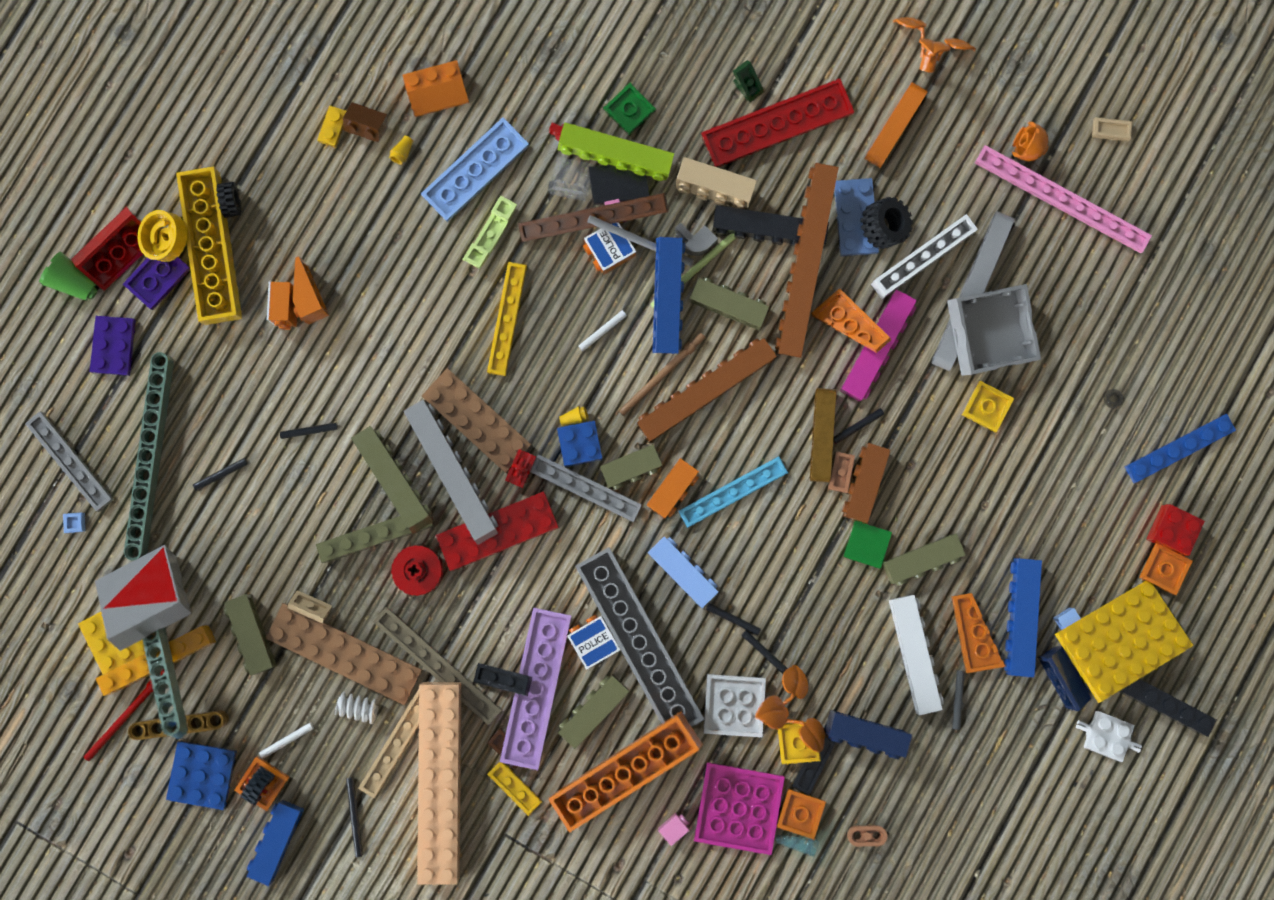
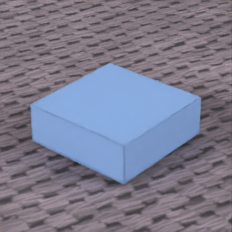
[63,512,86,533]

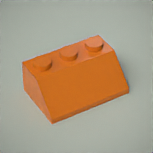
[402,60,469,117]

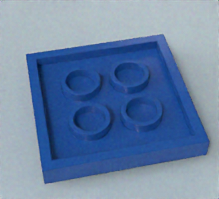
[166,741,237,810]

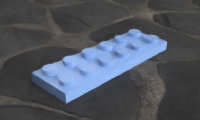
[421,118,529,222]

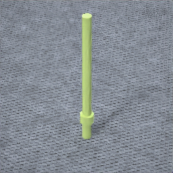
[650,234,736,309]

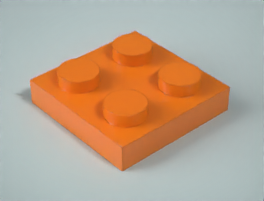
[1139,543,1193,595]
[776,788,826,840]

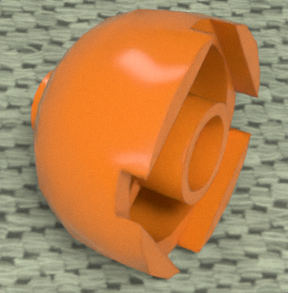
[1012,122,1049,161]

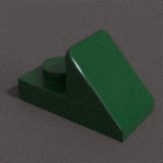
[732,60,765,102]

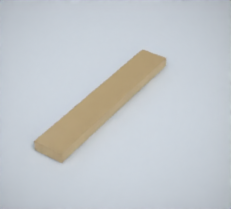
[358,689,419,799]

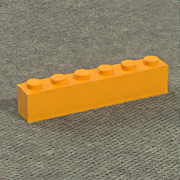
[95,625,216,696]

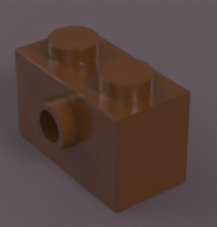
[343,102,387,143]

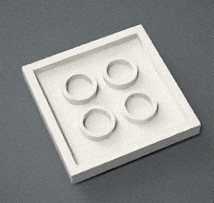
[704,674,766,737]

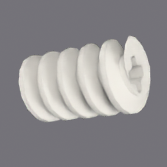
[334,691,378,724]

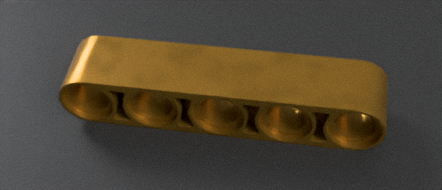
[810,388,836,482]
[128,710,229,740]

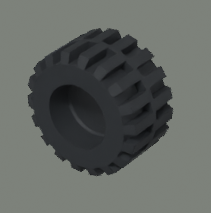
[860,197,913,249]

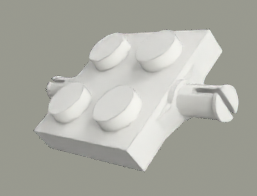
[1076,711,1142,762]

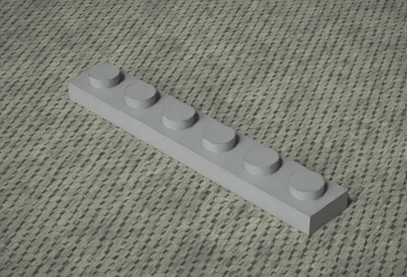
[25,411,114,512]
[531,455,642,522]

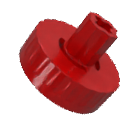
[391,545,444,596]

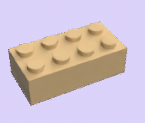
[676,157,757,210]

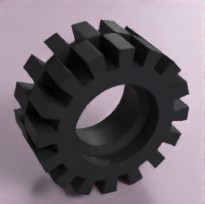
[216,182,242,218]

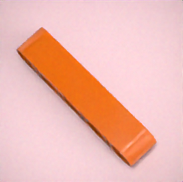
[864,82,928,168]

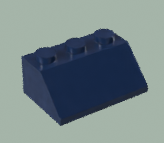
[1037,646,1092,711]

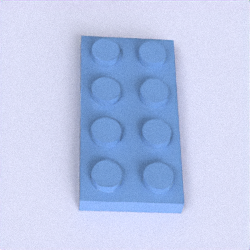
[834,178,879,256]

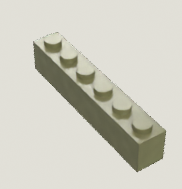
[351,426,433,534]
[316,508,436,563]

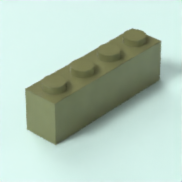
[689,277,769,330]
[882,533,965,586]
[224,594,277,676]
[558,675,629,749]

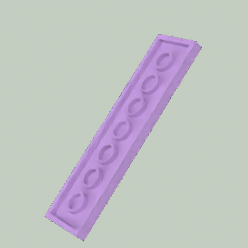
[500,608,571,770]

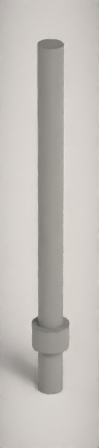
[587,215,693,266]

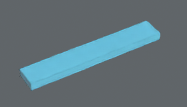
[678,456,788,528]

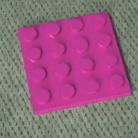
[694,762,785,855]

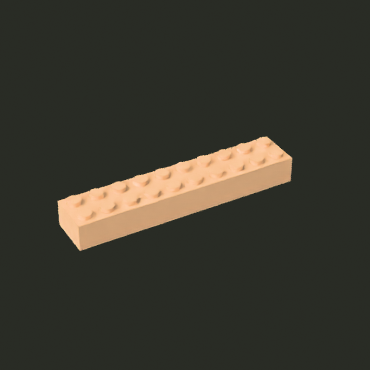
[417,682,462,885]

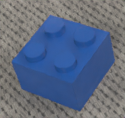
[557,421,603,468]

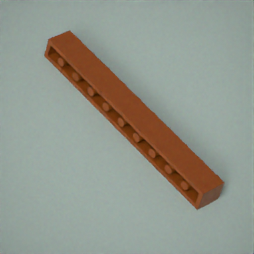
[775,163,839,358]

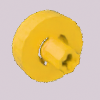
[138,210,187,262]

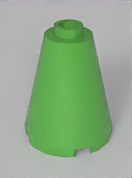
[39,252,98,301]

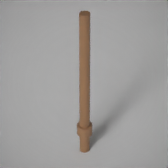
[618,333,706,416]

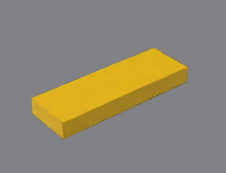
[487,761,542,816]

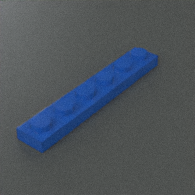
[1124,414,1236,483]

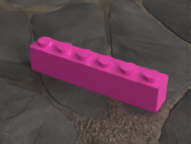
[840,289,917,402]

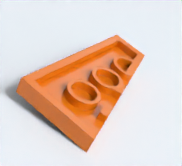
[811,288,891,353]
[951,593,1006,673]

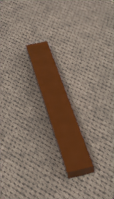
[518,193,669,242]

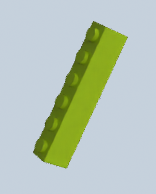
[557,122,674,181]

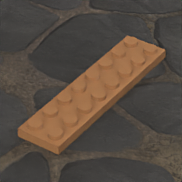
[266,603,423,705]

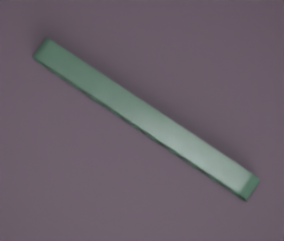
[124,352,174,561]

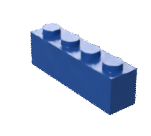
[247,800,304,886]

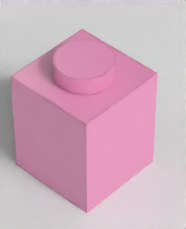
[658,813,689,846]

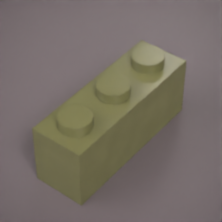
[600,445,662,490]

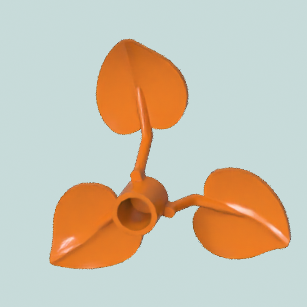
[893,17,976,73]
[755,665,825,752]

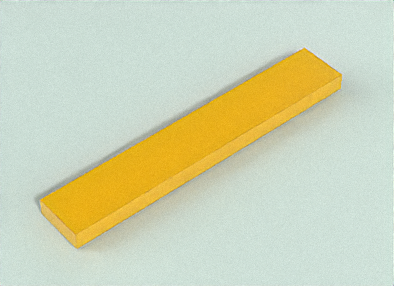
[487,262,527,377]

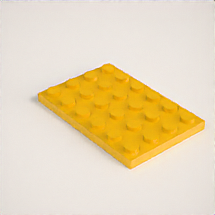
[1055,581,1194,703]

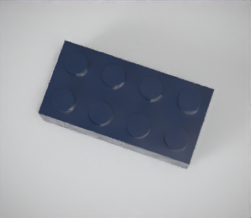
[824,710,912,760]

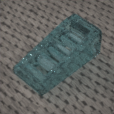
[775,835,819,857]

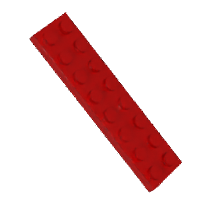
[701,78,854,168]

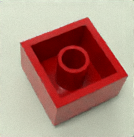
[1146,504,1205,556]

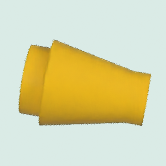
[389,135,414,165]
[559,406,589,427]

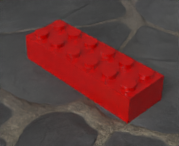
[436,491,559,571]

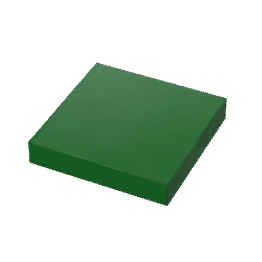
[603,83,656,136]
[843,520,892,569]

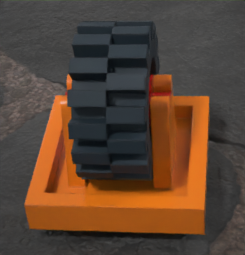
[234,756,290,811]

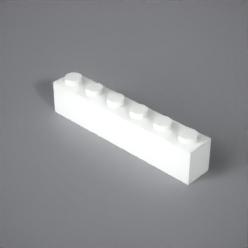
[871,214,978,299]
[889,595,944,715]

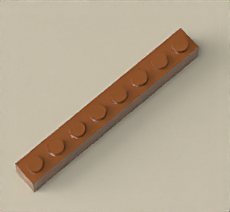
[637,338,777,443]

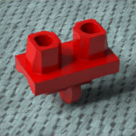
[505,449,537,488]

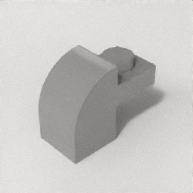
[675,222,718,256]

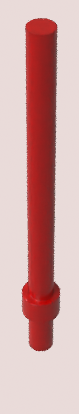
[84,669,165,761]

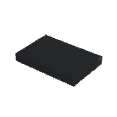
[588,165,649,205]

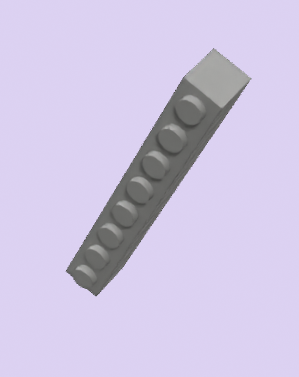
[403,400,499,545]

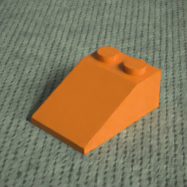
[292,256,330,325]

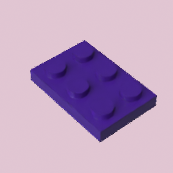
[123,257,190,311]
[90,316,136,376]

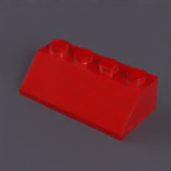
[71,207,159,291]

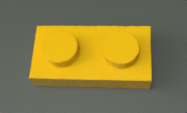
[317,105,346,148]

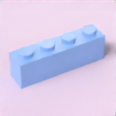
[648,537,718,608]

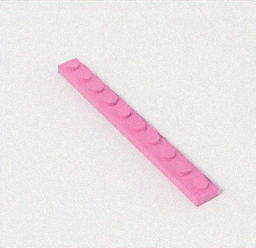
[975,145,1152,253]

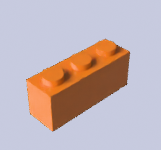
[646,458,699,519]

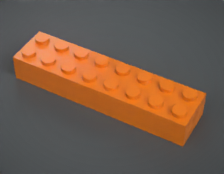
[548,711,703,833]

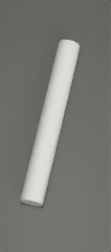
[578,310,627,352]
[259,722,314,759]

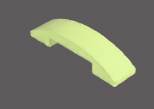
[463,196,517,269]

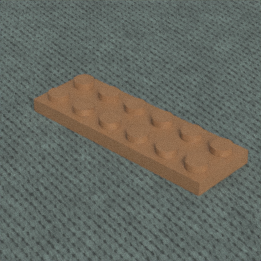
[422,368,532,473]

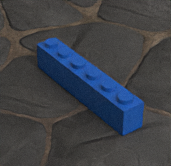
[652,237,685,354]
[1004,558,1042,678]

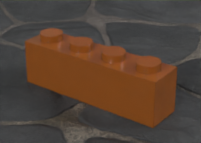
[842,443,891,524]

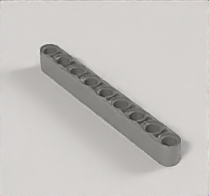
[931,211,1014,371]

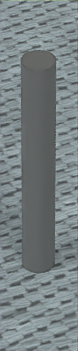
[952,670,965,730]

